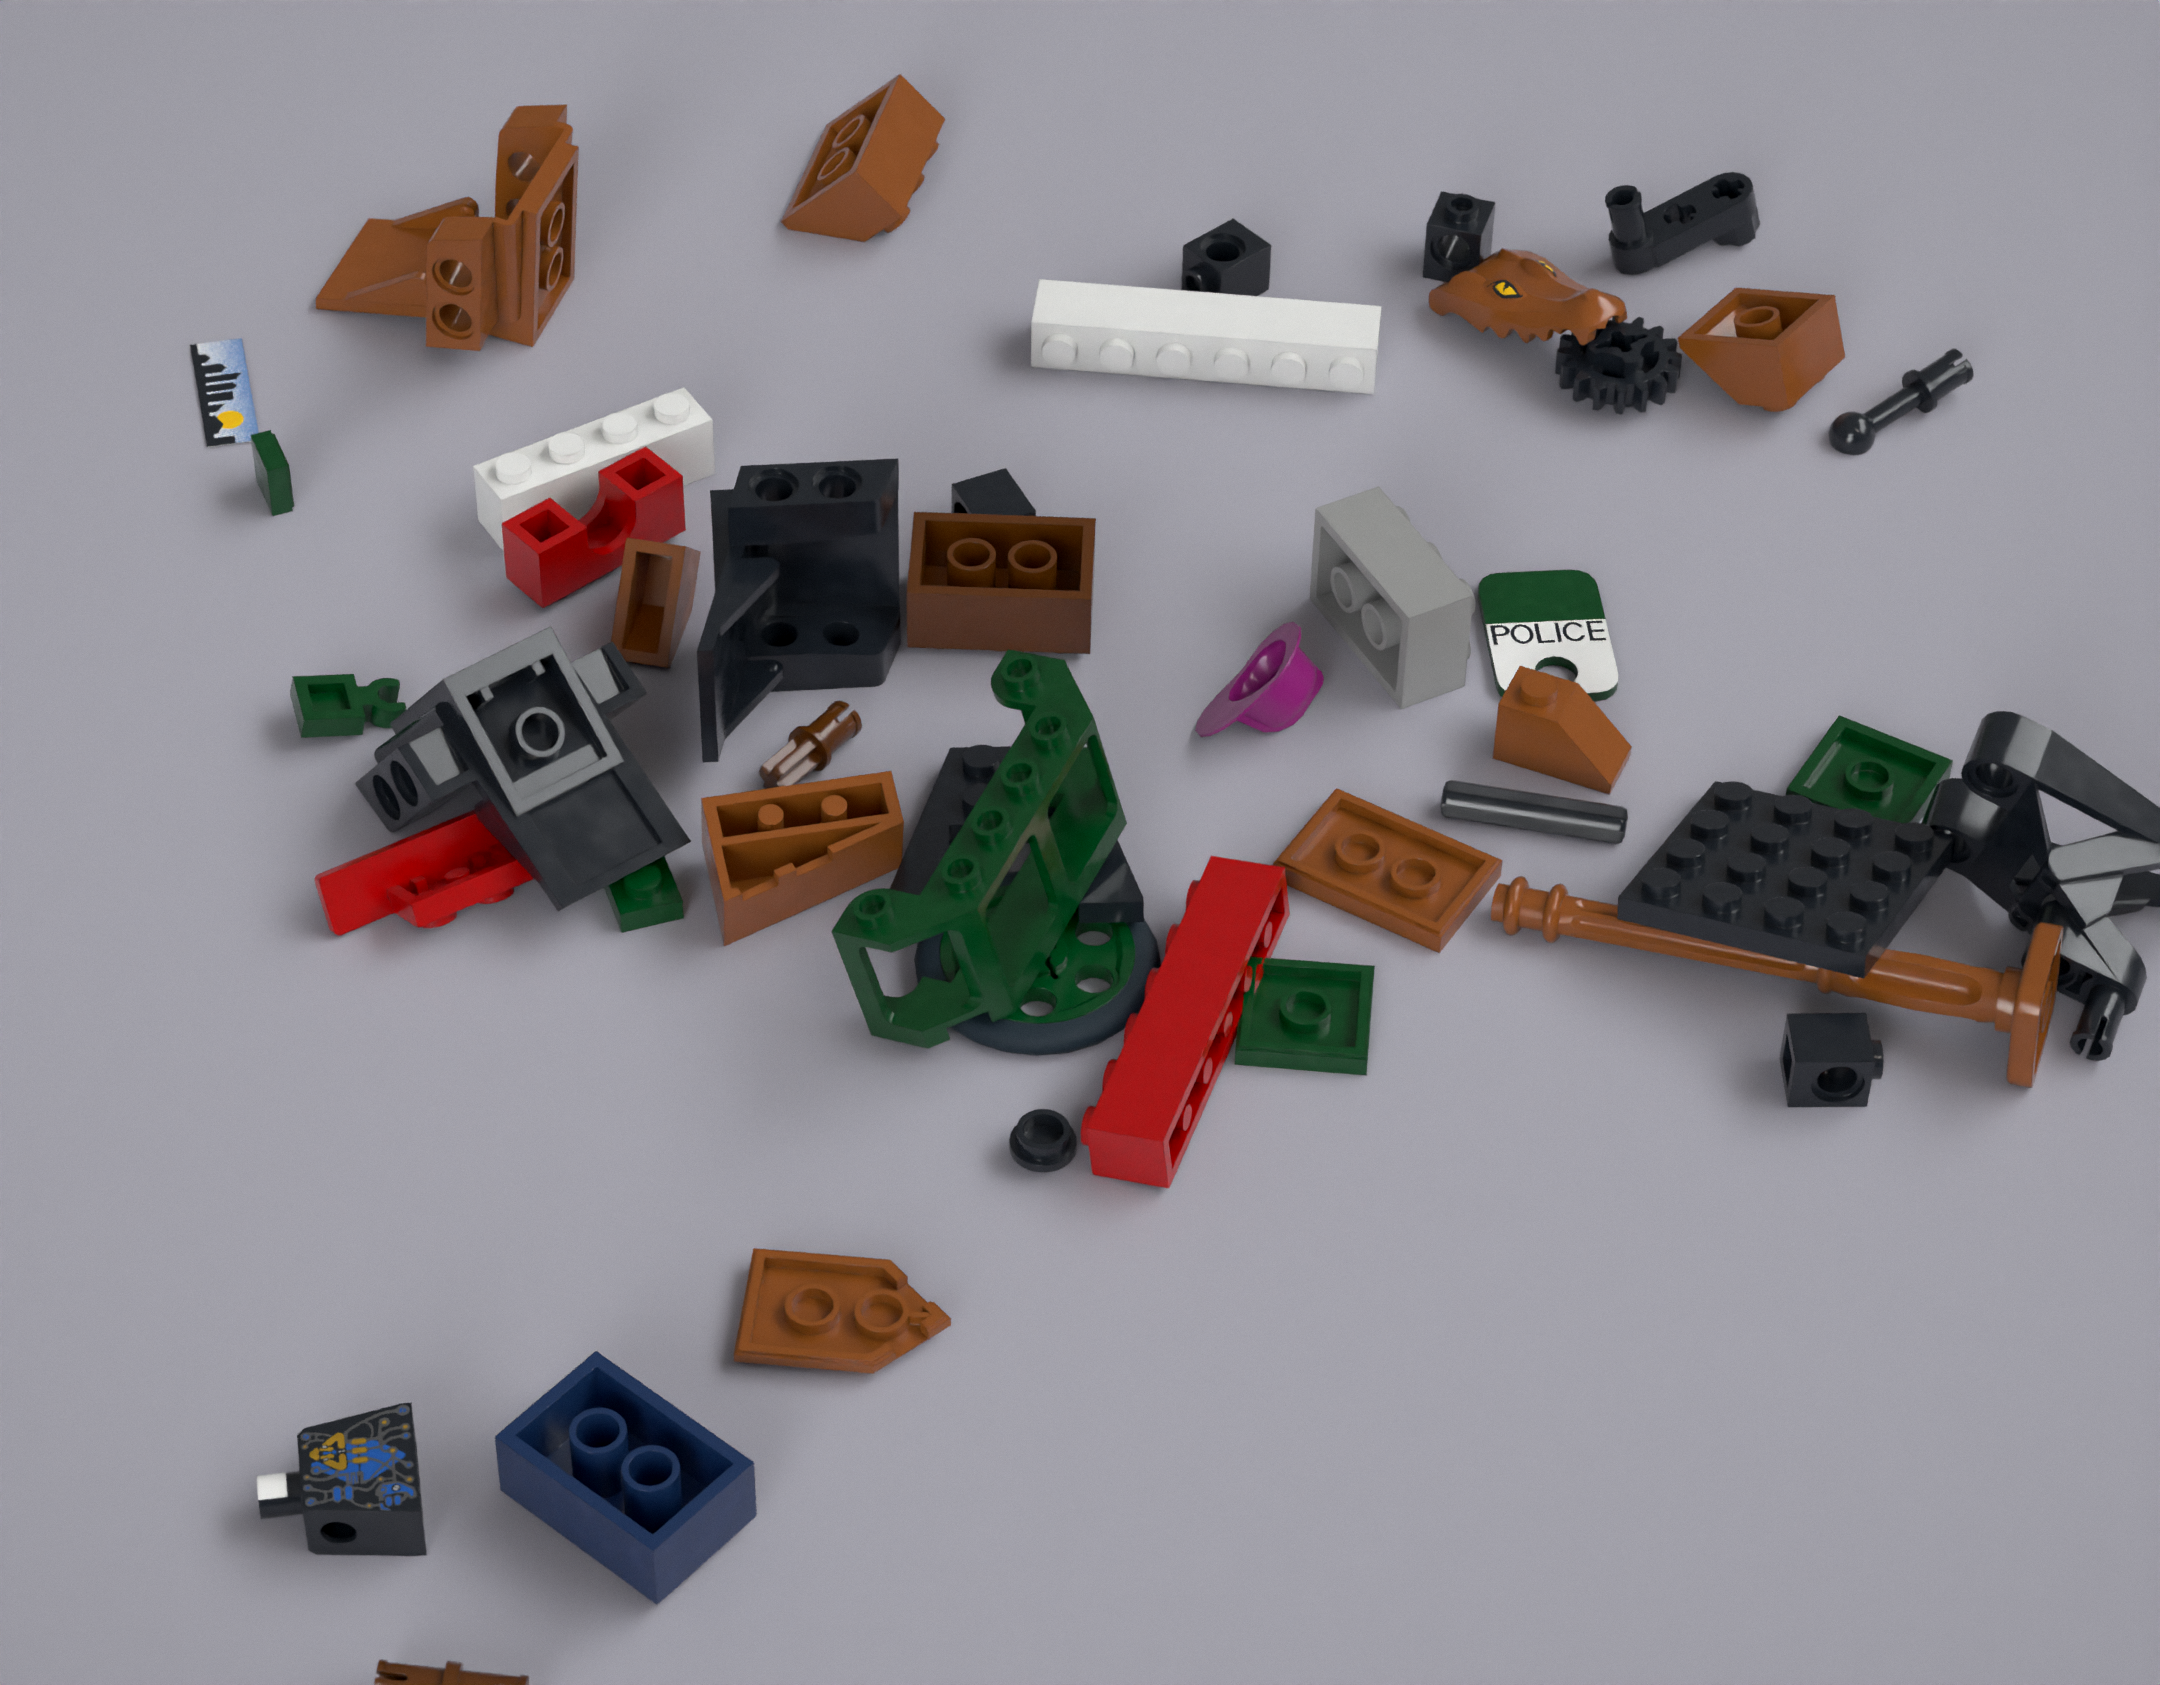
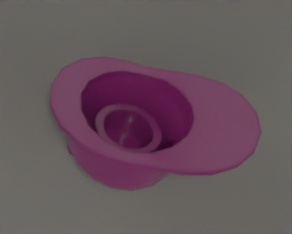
[1195,622,1324,737]

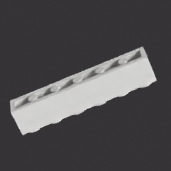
[1031,279,1382,394]

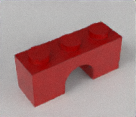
[501,446,686,608]

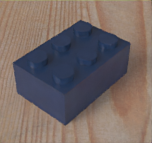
[495,1351,757,1605]

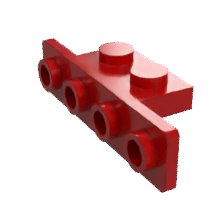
[314,809,533,935]

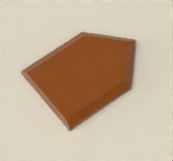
[733,1248,951,1373]

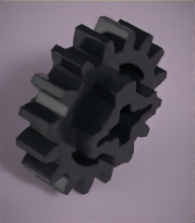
[1555,317,1682,414]

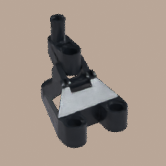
[1921,711,2160,1061]

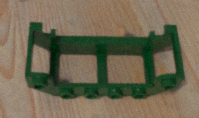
[831,649,1127,1049]

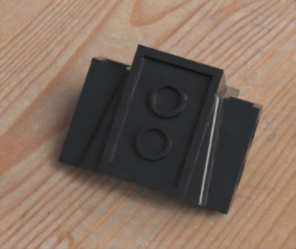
[697,458,901,763]
[355,626,691,911]

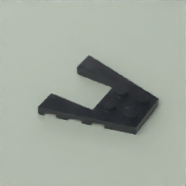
[890,745,1144,923]

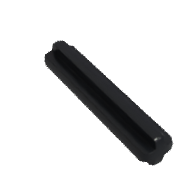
[1440,780,1628,844]

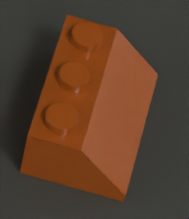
[781,74,945,242]

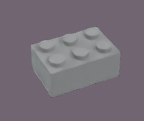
[1310,486,1475,709]

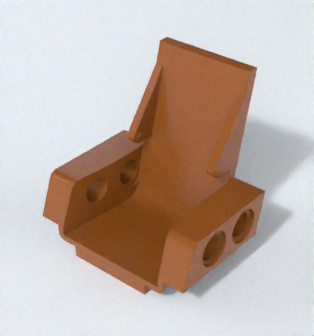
[316,104,579,351]

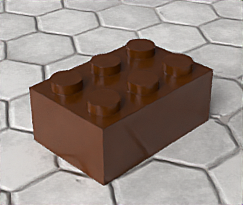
[907,512,1096,654]

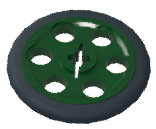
[914,871,1161,1056]

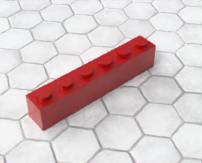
[1081,856,1290,1189]

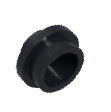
[1009,1109,1077,1172]

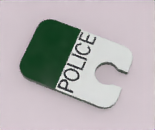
[1478,570,1618,701]

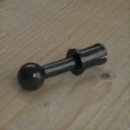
[1829,349,1974,455]

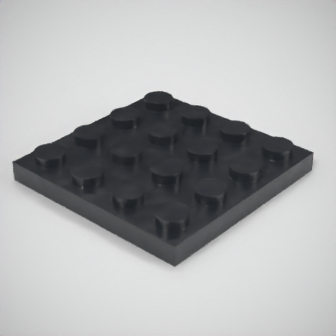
[1617,781,1955,979]

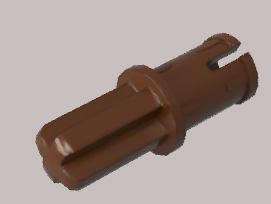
[759,701,862,789]

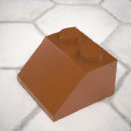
[1678,287,1845,412]

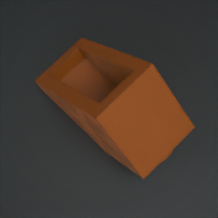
[611,538,701,668]
[1493,666,1632,795]

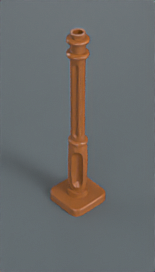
[1491,876,2063,1088]

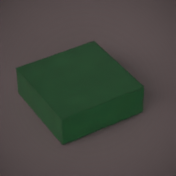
[250,430,294,516]

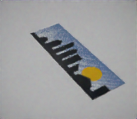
[190,338,259,447]

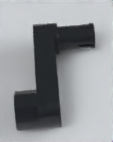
[1605,172,1760,275]

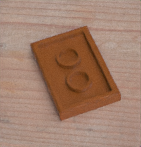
[1273,788,1503,953]

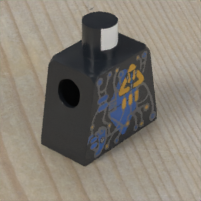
[257,1402,427,1556]

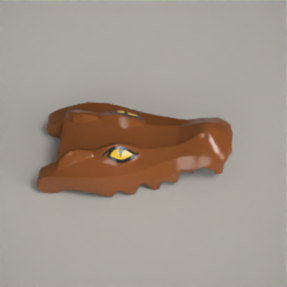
[1428,248,1628,346]

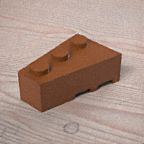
[701,771,904,946]

